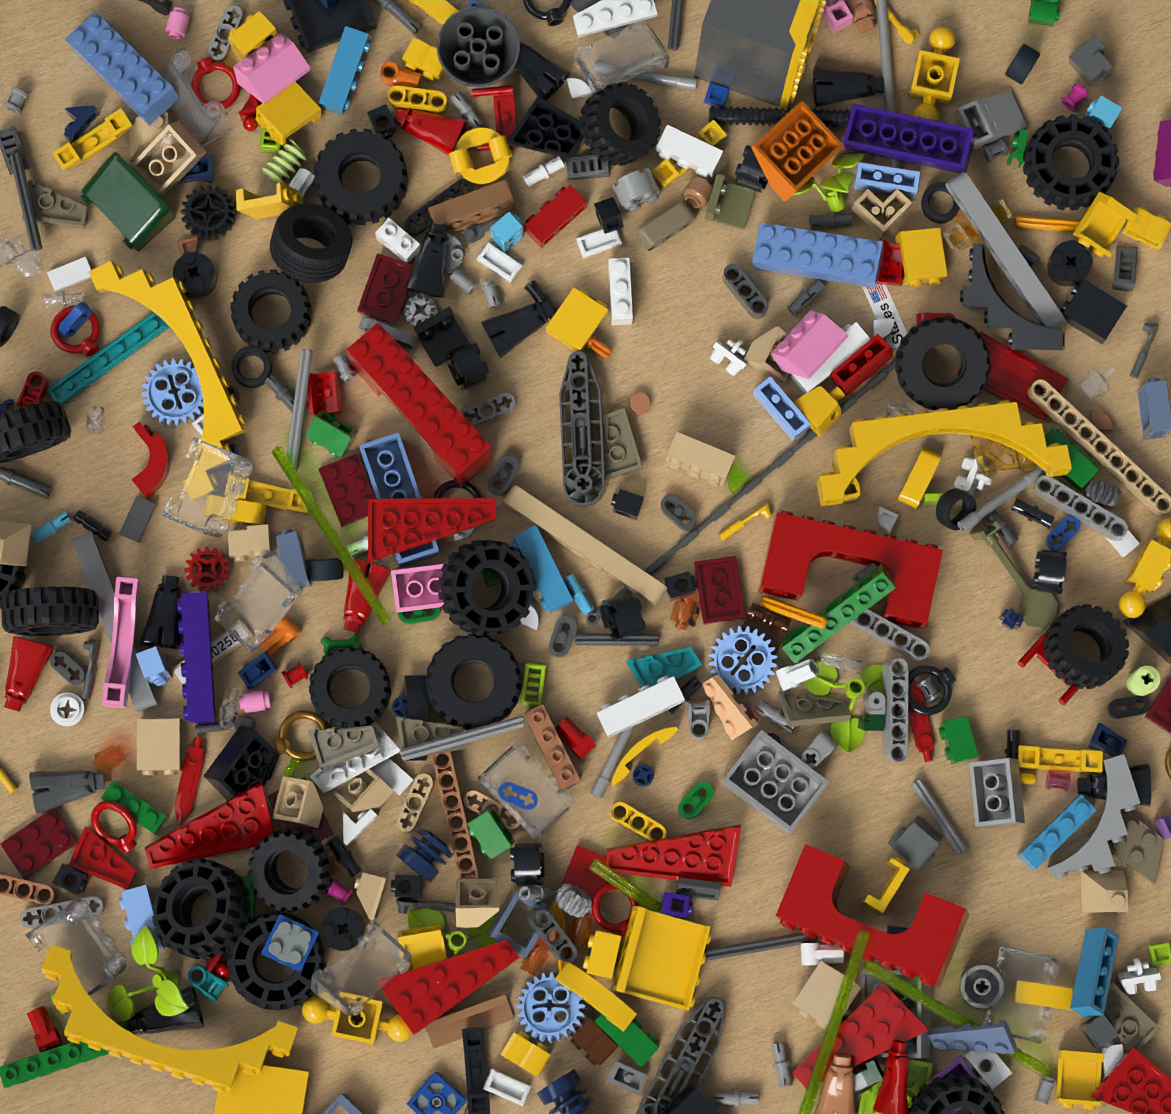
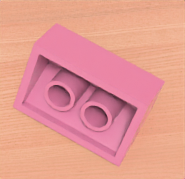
[233,33,311,104]
[771,311,848,379]
[391,561,449,613]

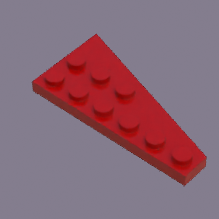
[368,498,496,563]
[145,782,274,869]
[604,824,741,887]
[377,940,520,1035]
[792,982,930,1089]
[1091,1047,1171,1114]

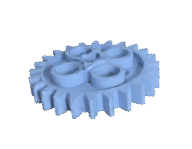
[141,358,204,427]
[709,626,778,695]
[516,972,587,1043]

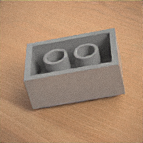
[969,758,1025,828]

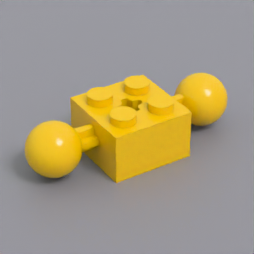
[909,26,960,121]
[1118,518,1171,618]
[302,993,413,1045]

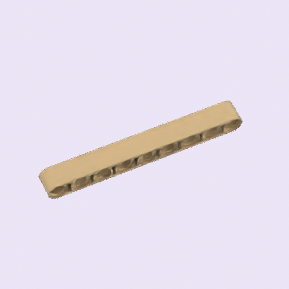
[1027,380,1171,516]
[502,485,667,606]

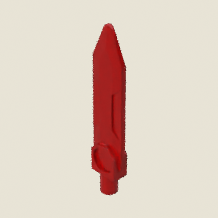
[908,680,934,763]
[174,736,205,825]

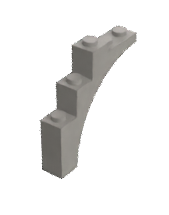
[1048,754,1140,879]

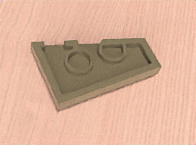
[22,179,88,229]
[604,408,644,480]
[778,691,851,727]
[396,717,466,757]
[308,726,381,770]
[1105,982,1160,1052]

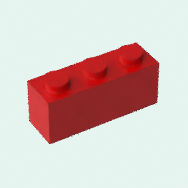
[525,185,587,248]
[830,333,893,397]

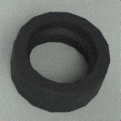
[921,182,960,223]
[0,306,19,347]
[231,347,272,388]
[935,488,977,531]

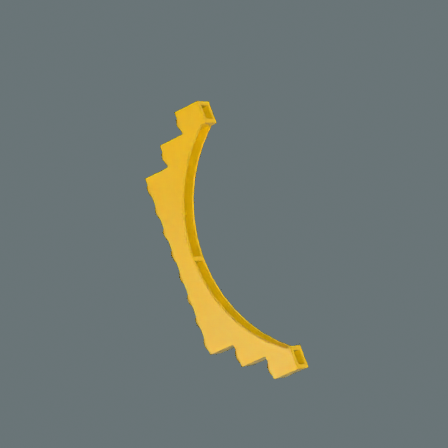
[89,261,247,501]
[817,400,1072,506]
[42,944,298,1093]

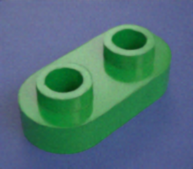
[398,607,440,624]
[678,782,714,819]

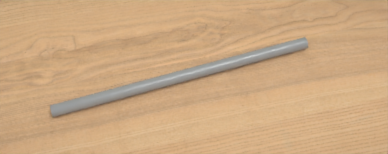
[876,0,900,169]

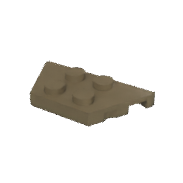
[1087,812,1163,884]

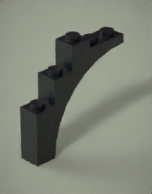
[960,244,1065,351]

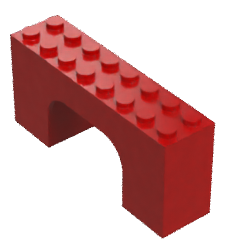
[346,322,493,488]
[758,511,943,629]
[775,844,970,988]

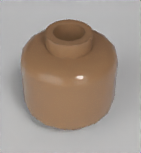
[683,177,713,208]

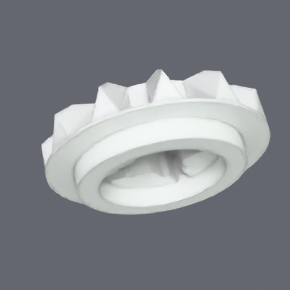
[404,294,437,326]
[50,692,85,727]

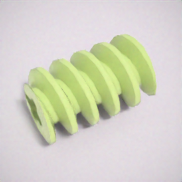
[261,139,307,183]
[1126,665,1160,696]

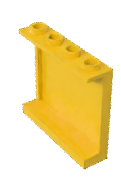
[611,906,711,1011]
[214,1065,310,1114]

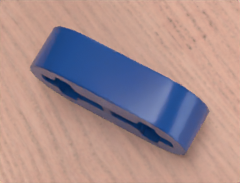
[58,302,92,338]
[1045,516,1080,551]
[498,782,538,810]

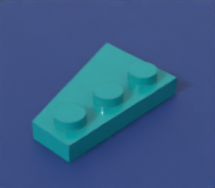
[626,647,702,687]

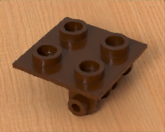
[737,603,791,655]

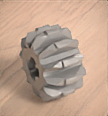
[555,883,592,917]

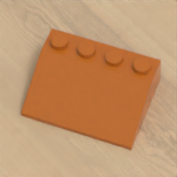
[751,101,844,202]

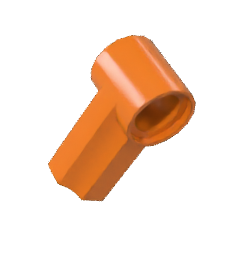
[380,62,422,88]
[258,615,302,657]

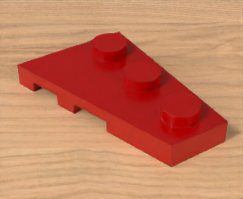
[68,826,137,890]

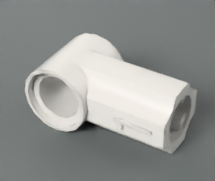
[289,168,314,204]
[775,659,819,691]
[801,943,844,965]

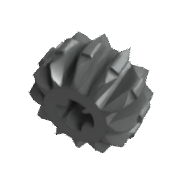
[1084,480,1121,509]

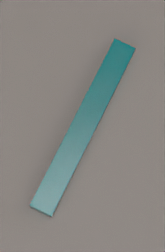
[46,299,188,405]

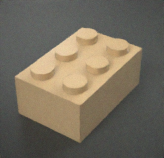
[130,121,206,196]
[666,432,735,487]

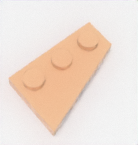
[703,674,758,740]

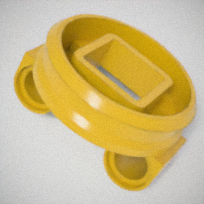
[449,128,513,185]

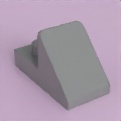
[607,1061,649,1095]

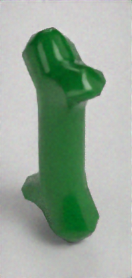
[321,633,362,654]

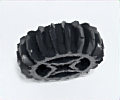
[181,184,237,241]

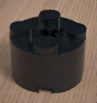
[735,145,768,193]
[1047,240,1093,287]
[173,252,217,299]
[445,342,489,391]
[1032,549,1067,594]
[600,593,646,641]
[510,843,545,887]
[321,907,366,952]

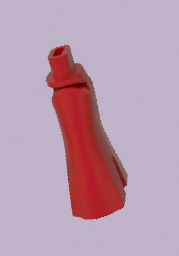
[394,108,468,156]
[343,558,391,634]
[4,636,54,712]
[873,1040,909,1114]

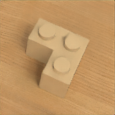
[851,189,912,238]
[228,524,273,562]

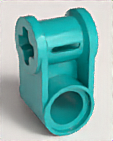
[187,966,229,1003]

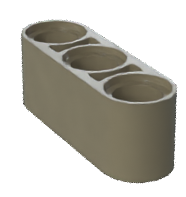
[636,201,697,251]

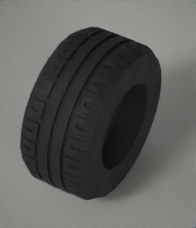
[270,204,352,283]

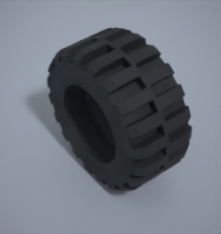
[579,82,661,166]
[230,269,312,353]
[1043,604,1129,689]
[309,646,391,729]
[248,827,335,912]

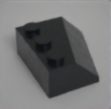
[506,97,585,160]
[1122,595,1171,664]
[204,725,280,801]

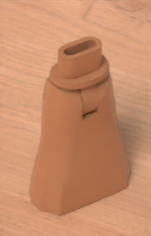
[844,0,876,34]
[814,1054,855,1114]

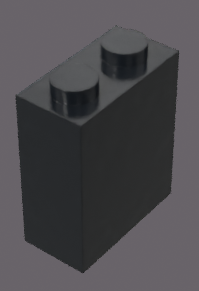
[1060,280,1127,344]

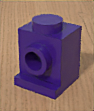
[660,892,693,919]

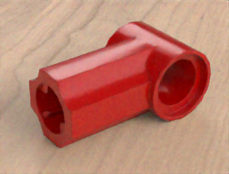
[555,716,597,760]
[27,1006,62,1053]

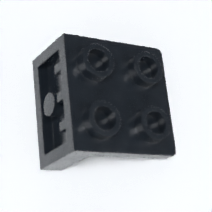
[413,306,469,367]

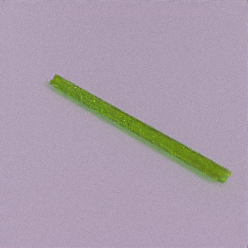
[271,446,392,625]
[798,929,870,1114]
[863,960,1050,1077]

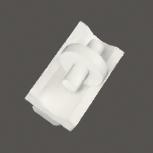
[710,339,749,376]
[954,456,992,496]
[1117,958,1161,995]

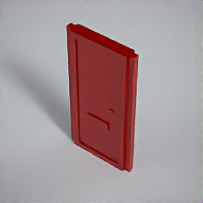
[957,331,1068,422]

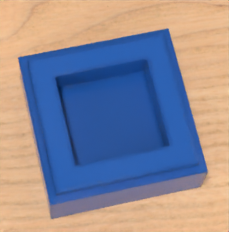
[704,82,730,108]

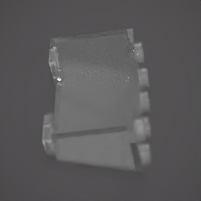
[162,437,253,538]
[214,550,304,652]
[26,898,127,996]
[985,946,1060,1044]

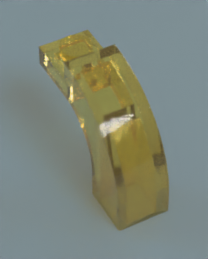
[943,199,1016,252]

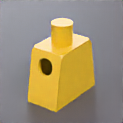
[793,386,845,437]

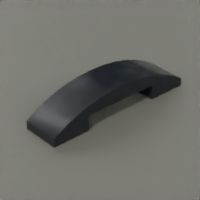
[404,675,429,761]
[462,1027,490,1114]

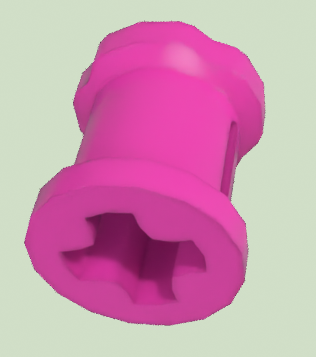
[1061,84,1088,112]
[326,879,354,906]

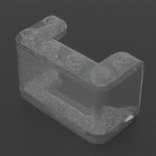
[477,743,573,842]

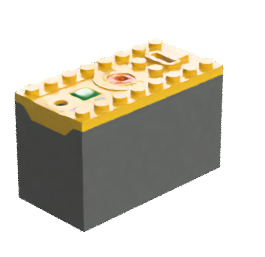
[694,0,826,109]

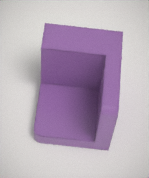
[1154,814,1171,840]

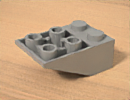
[955,91,1028,151]

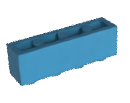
[319,26,371,115]
[511,525,573,614]
[1017,794,1096,871]
[1070,927,1119,1017]

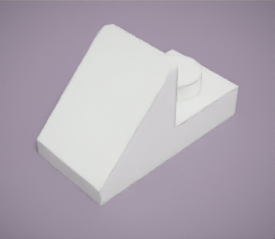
[343,809,378,847]

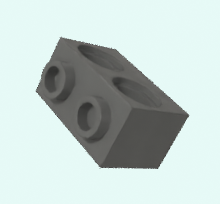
[1079,1015,1119,1049]

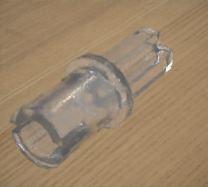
[43,291,86,308]
[819,652,862,674]

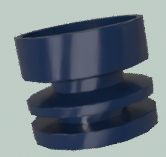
[396,826,454,883]
[537,1069,594,1114]

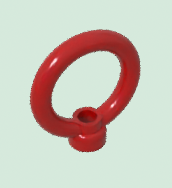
[191,57,241,111]
[50,306,100,357]
[91,801,137,853]
[591,881,639,938]

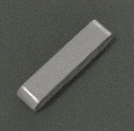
[1034,475,1128,541]
[849,609,930,662]
[882,658,908,762]

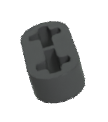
[50,651,86,686]

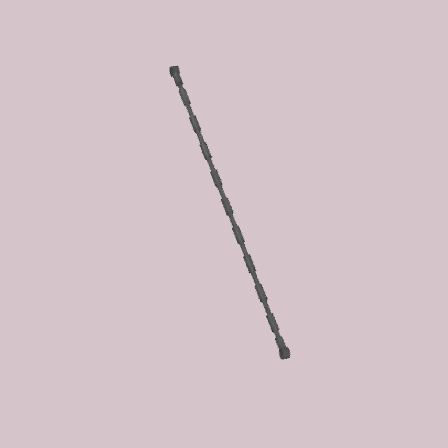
[586,359,896,626]

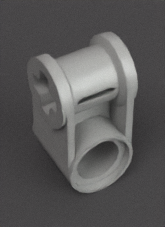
[688,700,710,742]
[800,730,838,769]

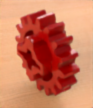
[184,546,231,593]

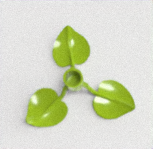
[793,152,866,212]
[804,661,898,753]
[408,908,507,957]
[107,926,189,1022]

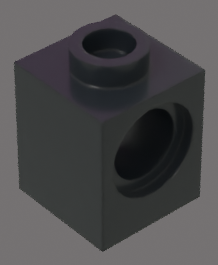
[367,104,397,139]
[594,197,624,234]
[610,489,644,520]
[664,571,697,601]
[52,863,88,895]
[391,875,422,898]

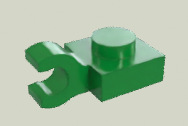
[1007,129,1029,168]

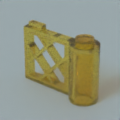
[970,424,1038,476]

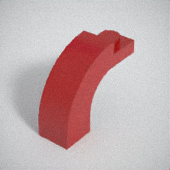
[131,422,170,499]

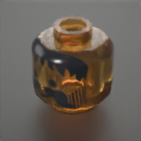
[670,598,700,631]

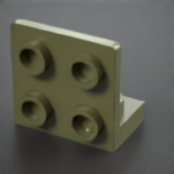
[705,174,755,229]

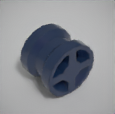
[392,696,406,718]
[632,764,654,787]

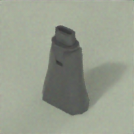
[29,770,106,814]

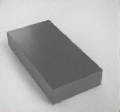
[119,496,157,543]
[676,877,721,901]

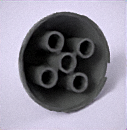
[437,6,520,87]

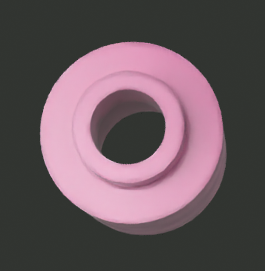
[165,7,190,40]
[239,690,271,713]

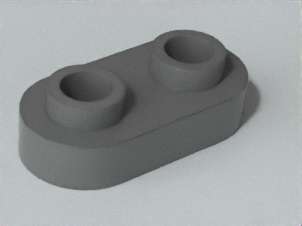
[488,456,519,496]
[661,495,697,531]
[549,616,577,658]

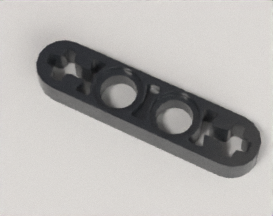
[405,179,473,236]

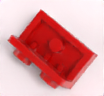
[878,239,904,286]
[307,371,342,416]

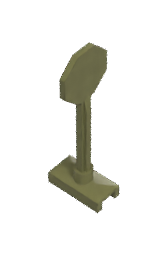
[970,521,1058,628]

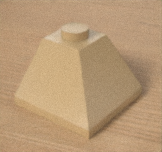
[129,112,171,161]
[744,326,790,383]
[0,521,32,567]
[331,769,394,812]
[272,776,323,828]
[1080,870,1128,913]
[354,872,388,922]
[456,878,499,928]

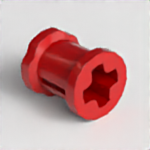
[281,662,309,689]

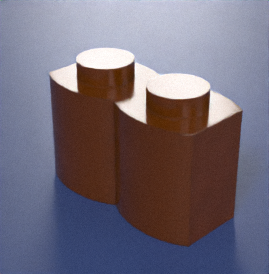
[570,1017,618,1065]

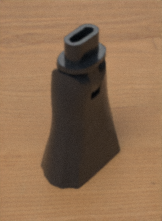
[514,41,570,101]
[812,67,884,107]
[405,223,447,298]
[481,300,555,358]
[139,575,182,649]
[1077,763,1151,806]
[127,985,204,1035]

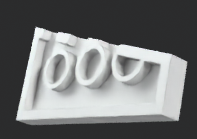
[573,0,658,38]
[310,721,400,793]

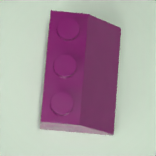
[1153,120,1171,187]

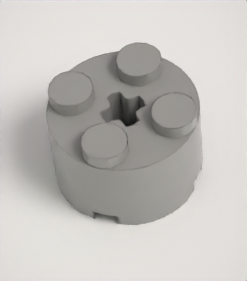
[612,168,660,213]
[959,965,1004,1009]

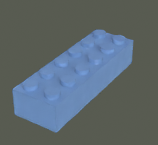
[65,12,180,126]
[752,223,884,289]
[359,432,440,567]

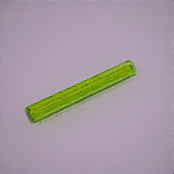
[589,859,662,912]

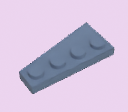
[928,1020,1017,1054]

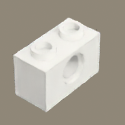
[375,218,420,263]
[962,1051,1012,1090]

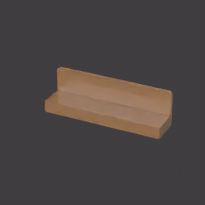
[428,180,516,234]
[425,994,514,1048]

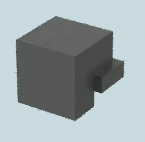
[1069,35,1113,87]
[888,815,944,871]

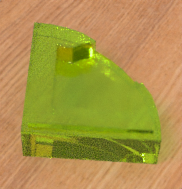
[727,464,749,494]
[283,758,300,778]

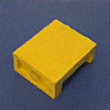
[256,82,321,146]
[236,182,302,219]
[1073,192,1138,258]
[895,228,948,287]
[546,287,609,352]
[860,857,910,915]
[398,923,448,972]
[1055,1050,1104,1110]

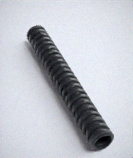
[709,106,850,128]

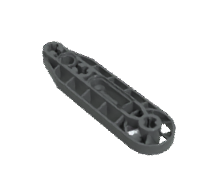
[559,351,606,507]
[636,997,725,1114]

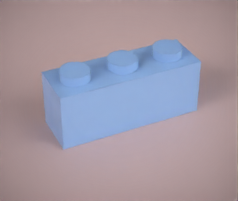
[853,162,920,198]
[752,376,811,441]
[136,646,172,687]
[119,885,165,950]

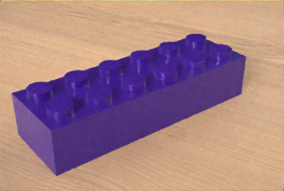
[843,104,976,173]
[177,592,216,725]

